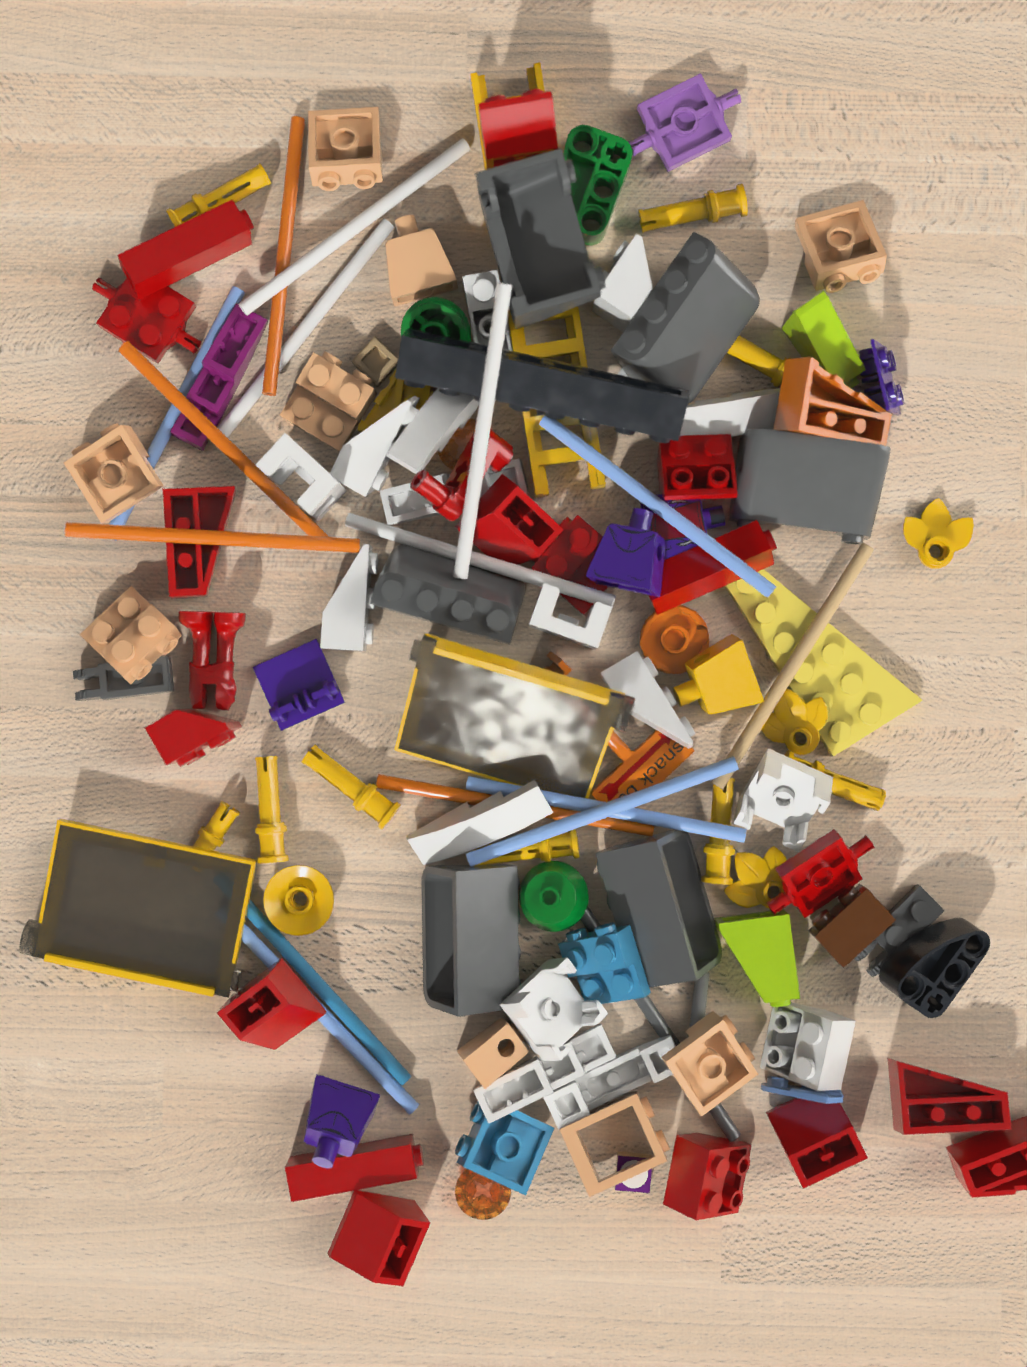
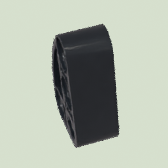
[879,917,991,1018]

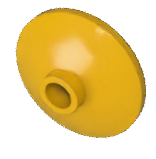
[263,865,334,936]

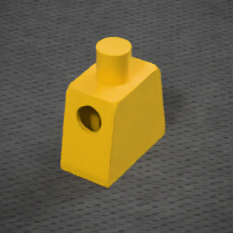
[673,634,764,714]

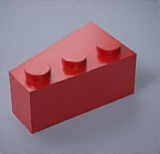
[163,486,236,599]
[887,1058,1012,1135]
[946,1116,1027,1198]

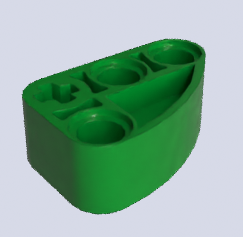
[563,124,633,246]

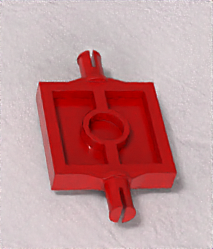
[92,277,201,364]
[766,829,875,918]

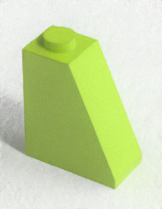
[782,291,866,389]
[714,909,800,1007]

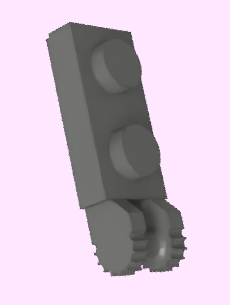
[73,656,175,701]
[854,884,945,977]

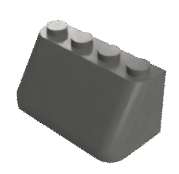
[611,231,760,404]
[370,544,525,645]
[595,829,722,987]
[421,864,521,1017]

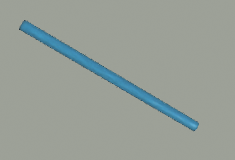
[213,871,411,1086]

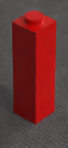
[117,199,254,300]
[648,520,777,615]
[285,1134,424,1202]

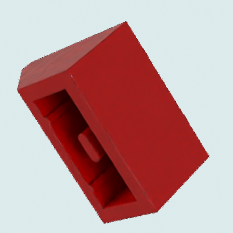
[478,89,558,169]
[657,434,738,500]
[454,474,564,565]
[145,708,242,767]
[217,958,327,1050]
[766,1098,868,1189]
[663,1133,752,1221]
[327,1189,431,1287]

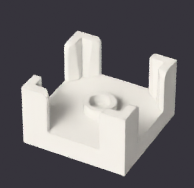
[256,433,347,521]
[529,583,612,649]
[733,748,833,852]
[499,957,608,1061]

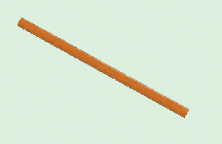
[262,116,305,396]
[118,341,329,537]
[65,522,360,553]
[376,774,654,836]

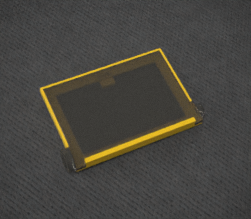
[394,633,635,799]
[19,819,257,998]

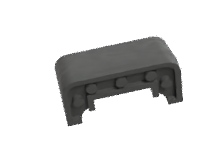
[475,149,606,329]
[728,428,891,544]

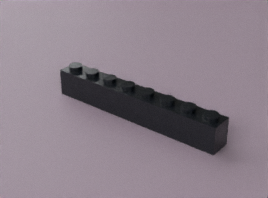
[395,328,689,443]

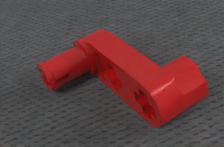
[410,429,514,521]

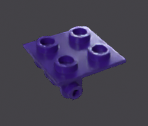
[859,339,904,416]
[253,639,345,731]

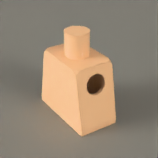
[385,215,458,307]
[457,1018,529,1089]

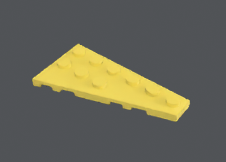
[725,569,923,756]

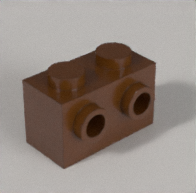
[808,884,896,968]

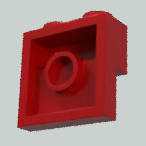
[531,515,608,615]

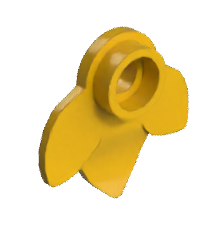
[903,498,974,569]
[761,688,828,755]
[724,846,787,909]

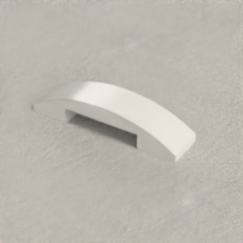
[543,1035,676,1130]

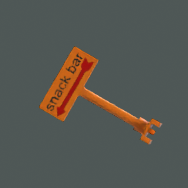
[535,651,694,808]

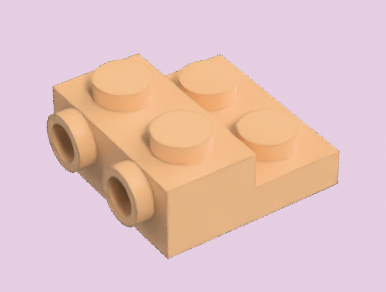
[308,107,383,191]
[795,200,887,293]
[280,351,377,452]
[64,423,164,524]
[79,586,182,684]
[661,1011,758,1117]

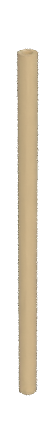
[711,543,874,789]

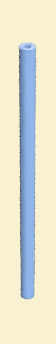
[109,286,245,541]
[539,416,777,598]
[466,756,739,867]
[466,776,747,843]
[215,904,419,1115]

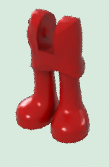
[178,611,246,711]

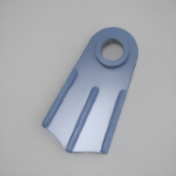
[761,1076,843,1104]

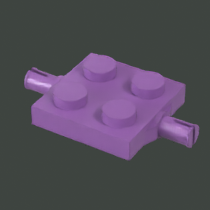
[628,73,741,172]

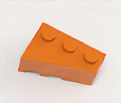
[773,357,892,446]

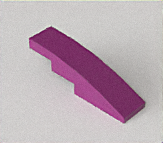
[170,303,268,451]

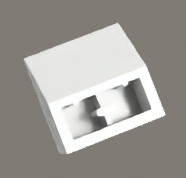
[592,234,652,332]
[760,1002,856,1091]

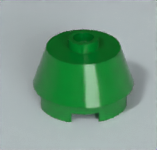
[401,297,471,341]
[519,861,589,932]

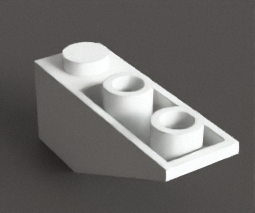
[462,270,512,351]
[330,396,420,497]
[320,544,378,651]
[601,651,695,749]

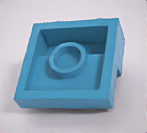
[558,922,651,1004]
[455,1101,554,1196]

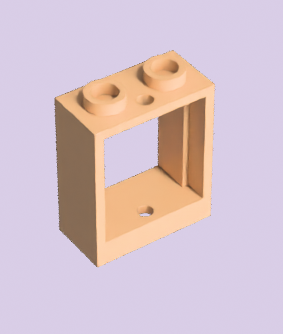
[559,1091,671,1197]

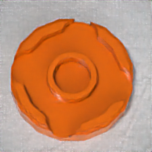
[639,605,709,674]

